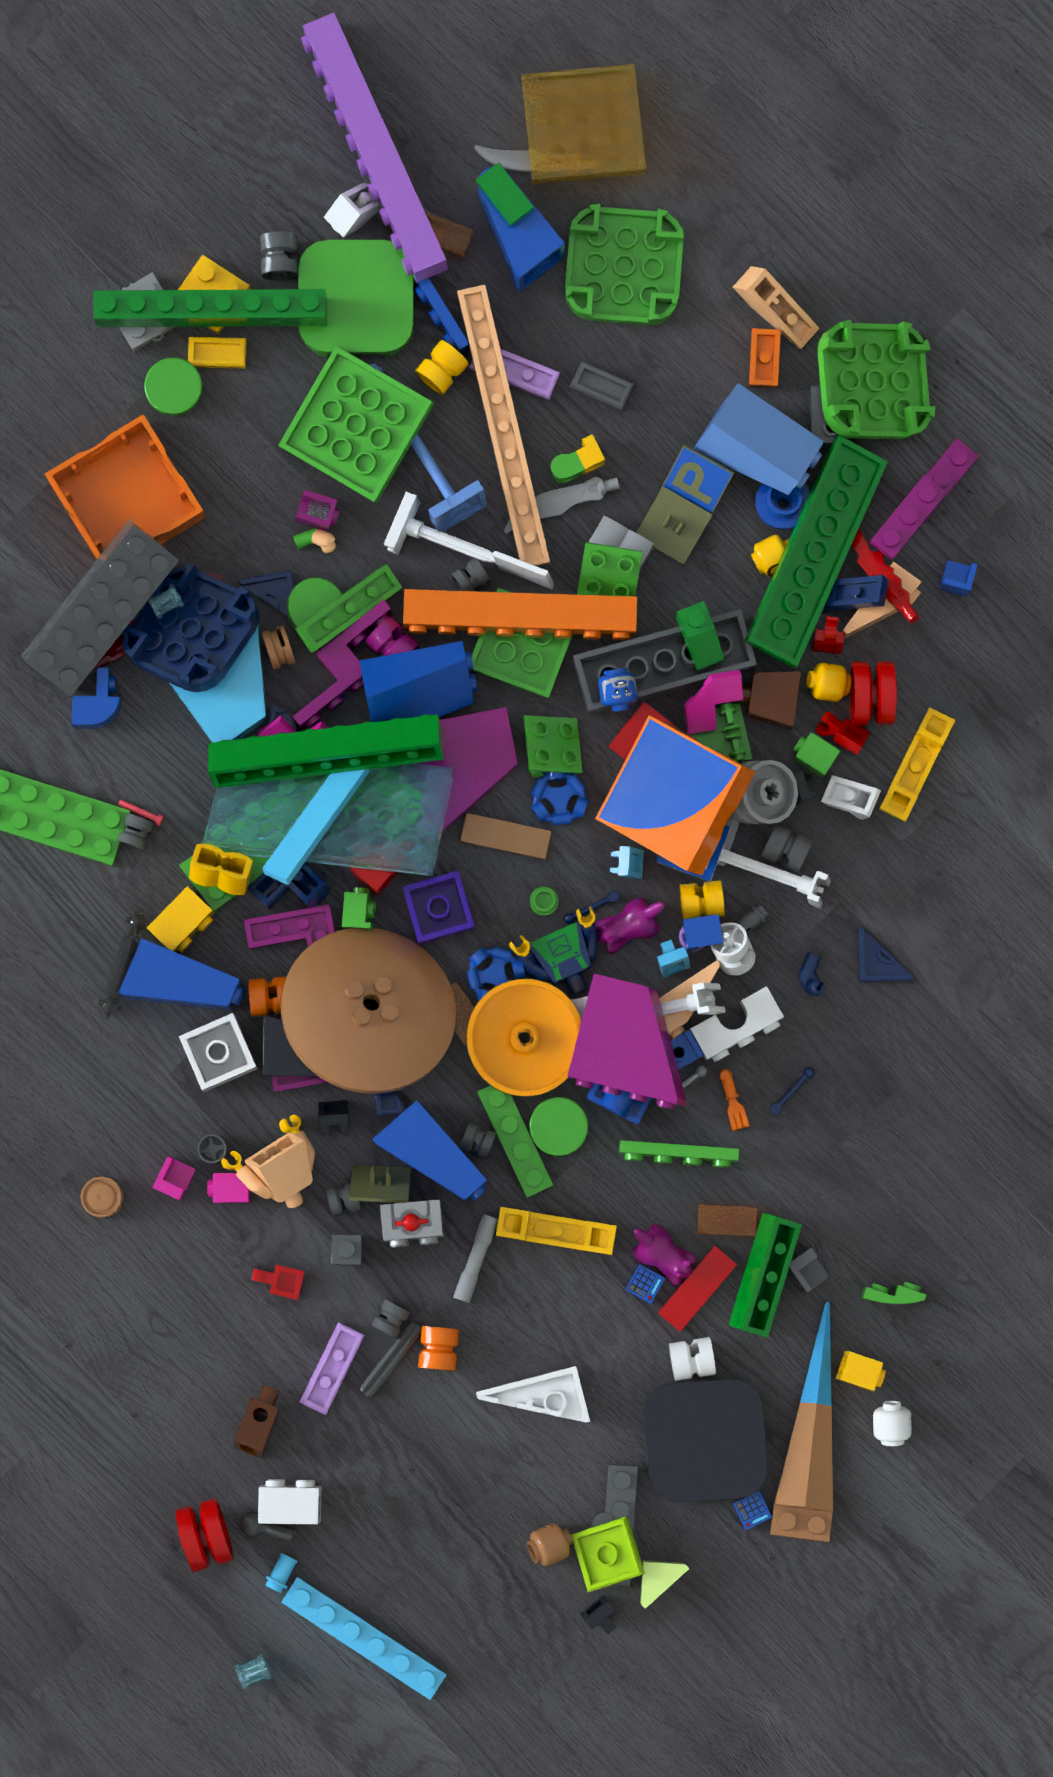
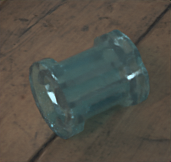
[148,583,185,620]
[234,1653,272,1689]

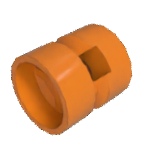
[249,976,287,1017]
[418,1326,459,1371]

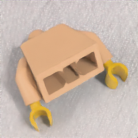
[221,1114,315,1208]

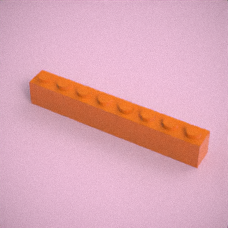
[403,589,637,640]

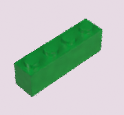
[728,1212,802,1338]

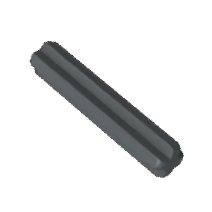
[360,1322,422,1398]

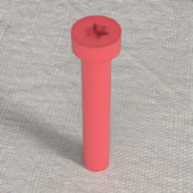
[118,799,164,827]

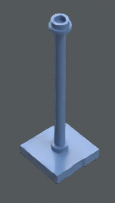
[370,363,488,533]

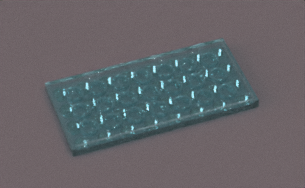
[203,763,454,876]

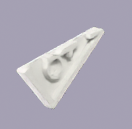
[476,1366,590,1423]

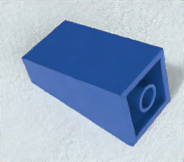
[478,165,565,293]
[359,641,478,722]
[119,939,246,1011]
[372,1100,487,1202]

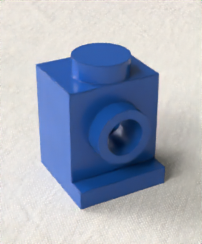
[671,1030,704,1071]

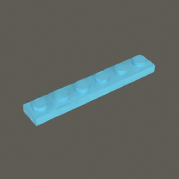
[281,1577,447,1700]

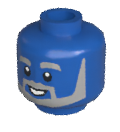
[598,668,638,711]

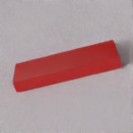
[658,1246,737,1332]

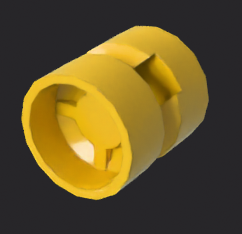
[415,340,469,395]
[680,880,725,920]

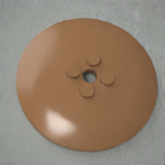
[281,928,456,1094]

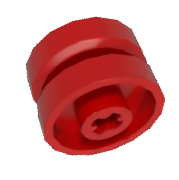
[850,661,897,725]
[175,1498,234,1573]

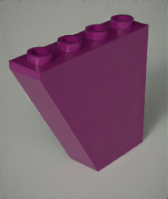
[405,707,518,844]
[567,974,686,1110]

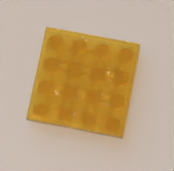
[521,64,646,184]

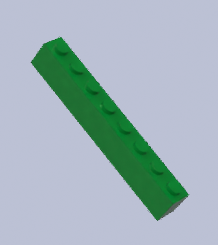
[93,289,327,327]
[208,714,444,788]

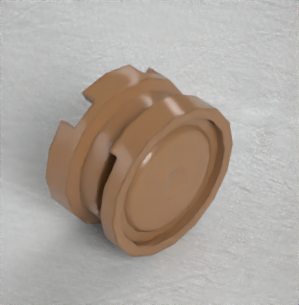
[261,625,296,670]
[80,1176,124,1218]

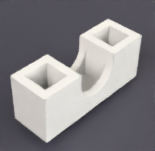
[690,986,784,1063]

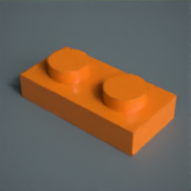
[749,328,781,389]

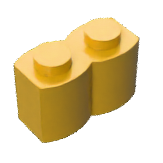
[189,844,253,895]

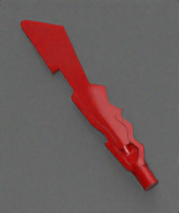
[851,528,919,623]

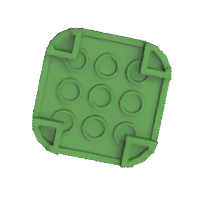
[565,204,684,326]
[298,240,414,358]
[818,320,936,439]

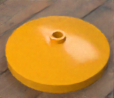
[466,979,581,1096]

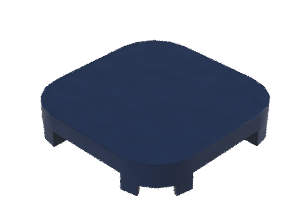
[121,563,260,693]

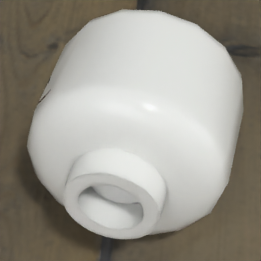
[873,1401,912,1446]

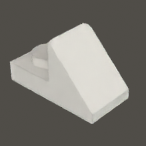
[821,775,881,820]

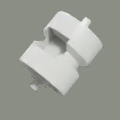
[711,922,756,975]

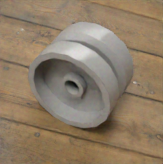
[731,760,798,825]

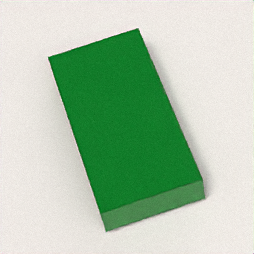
[476,162,534,227]

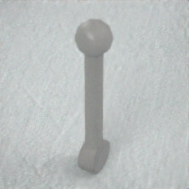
[656,1066,707,1108]

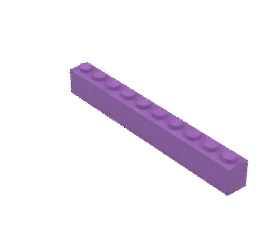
[301,12,448,283]

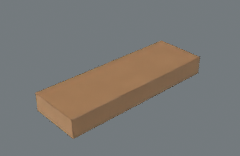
[460,813,551,860]

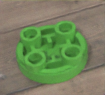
[144,358,202,416]
[287,578,342,629]
[529,1097,588,1156]

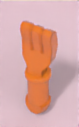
[719,1069,750,1132]

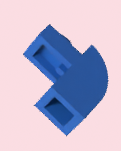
[72,667,122,729]

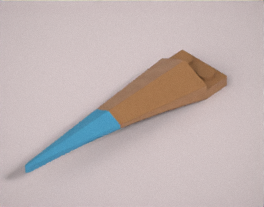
[770,1302,833,1543]

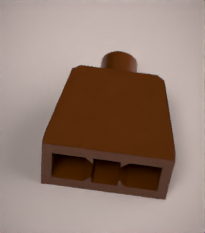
[735,671,801,730]
[234,1386,280,1459]

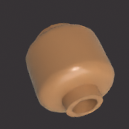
[527,1523,573,1567]

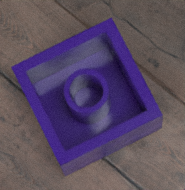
[402,871,475,946]

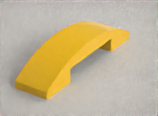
[879,707,955,822]
[496,1207,617,1255]

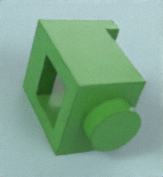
[342,888,376,930]

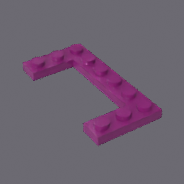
[244,904,335,1093]

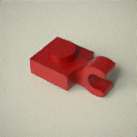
[812,616,845,654]
[815,712,871,755]
[251,1265,305,1300]

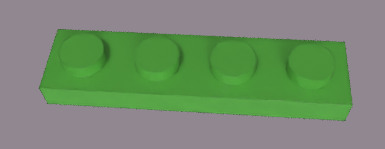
[295,564,403,653]
[477,1085,553,1198]

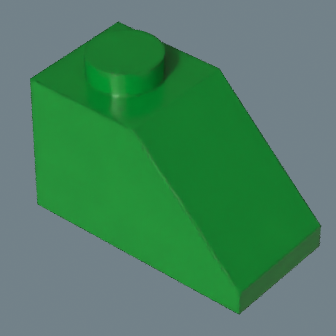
[675,601,724,671]

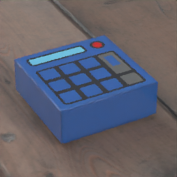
[625,1264,665,1304]
[732,1490,772,1530]

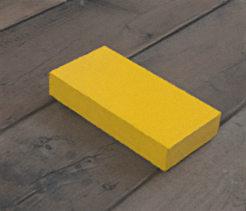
[188,337,247,369]

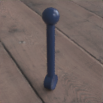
[563,891,619,925]
[769,1067,815,1115]

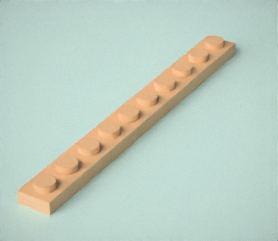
[457,285,550,567]

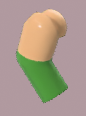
[293,528,336,553]

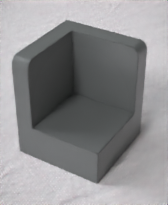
[789,1248,829,1294]

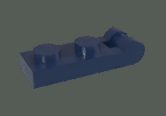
[821,575,888,614]

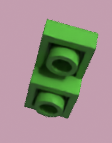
[861,1282,926,1304]

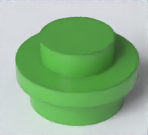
[529,887,559,916]

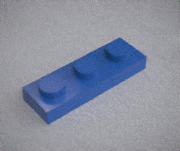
[413,278,470,355]

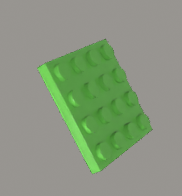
[278,346,435,503]

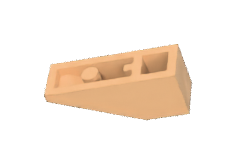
[733,266,820,349]
[842,561,921,639]
[659,960,720,1040]

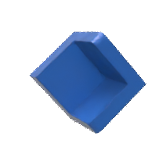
[939,560,978,597]
[683,914,723,951]

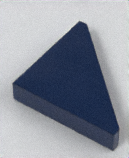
[239,570,294,618]
[858,928,914,982]

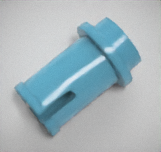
[266,1553,298,1593]

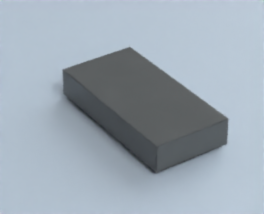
[570,361,634,412]

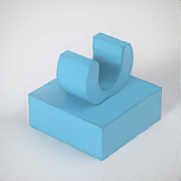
[610,846,644,879]
[657,940,691,978]

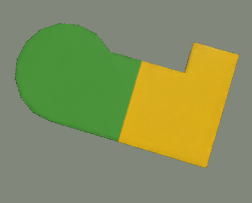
[551,434,605,483]

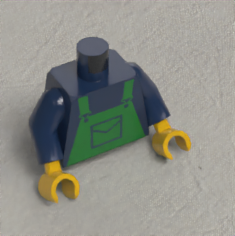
[509,906,599,996]

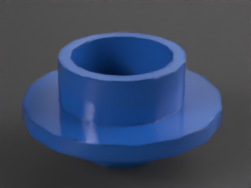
[755,483,810,530]

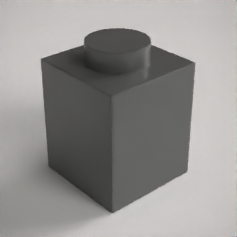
[331,1235,363,1265]

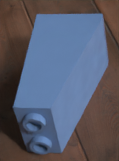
[693,383,824,495]

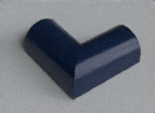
[248,863,330,910]

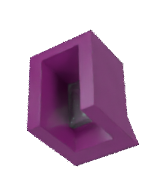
[294,490,340,531]

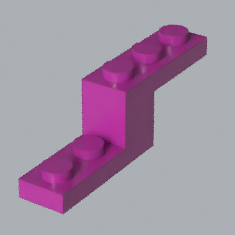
[869,438,979,560]
[293,600,392,730]

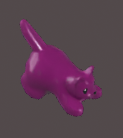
[595,897,665,954]
[632,1224,697,1286]

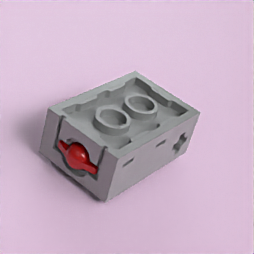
[380,1200,444,1248]

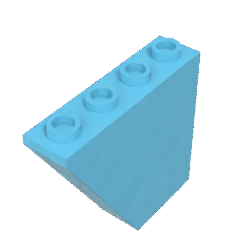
[170,623,267,743]

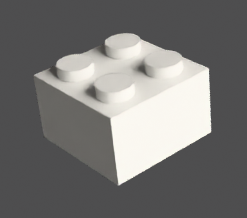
[179,1013,258,1092]
[258,1479,321,1524]

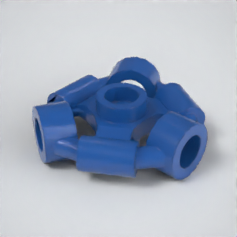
[530,772,590,826]
[466,946,526,1001]

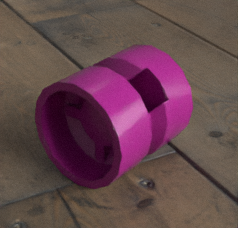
[365,616,420,656]

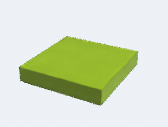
[571,1517,645,1592]

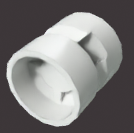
[669,1337,716,1381]

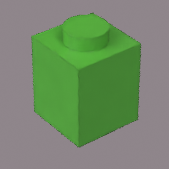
[793,732,840,779]

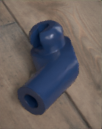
[798,952,824,996]

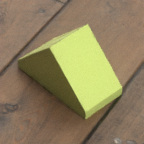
[640,1560,689,1609]

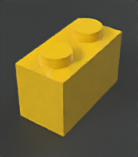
[147,886,214,953]
[835,1351,886,1391]

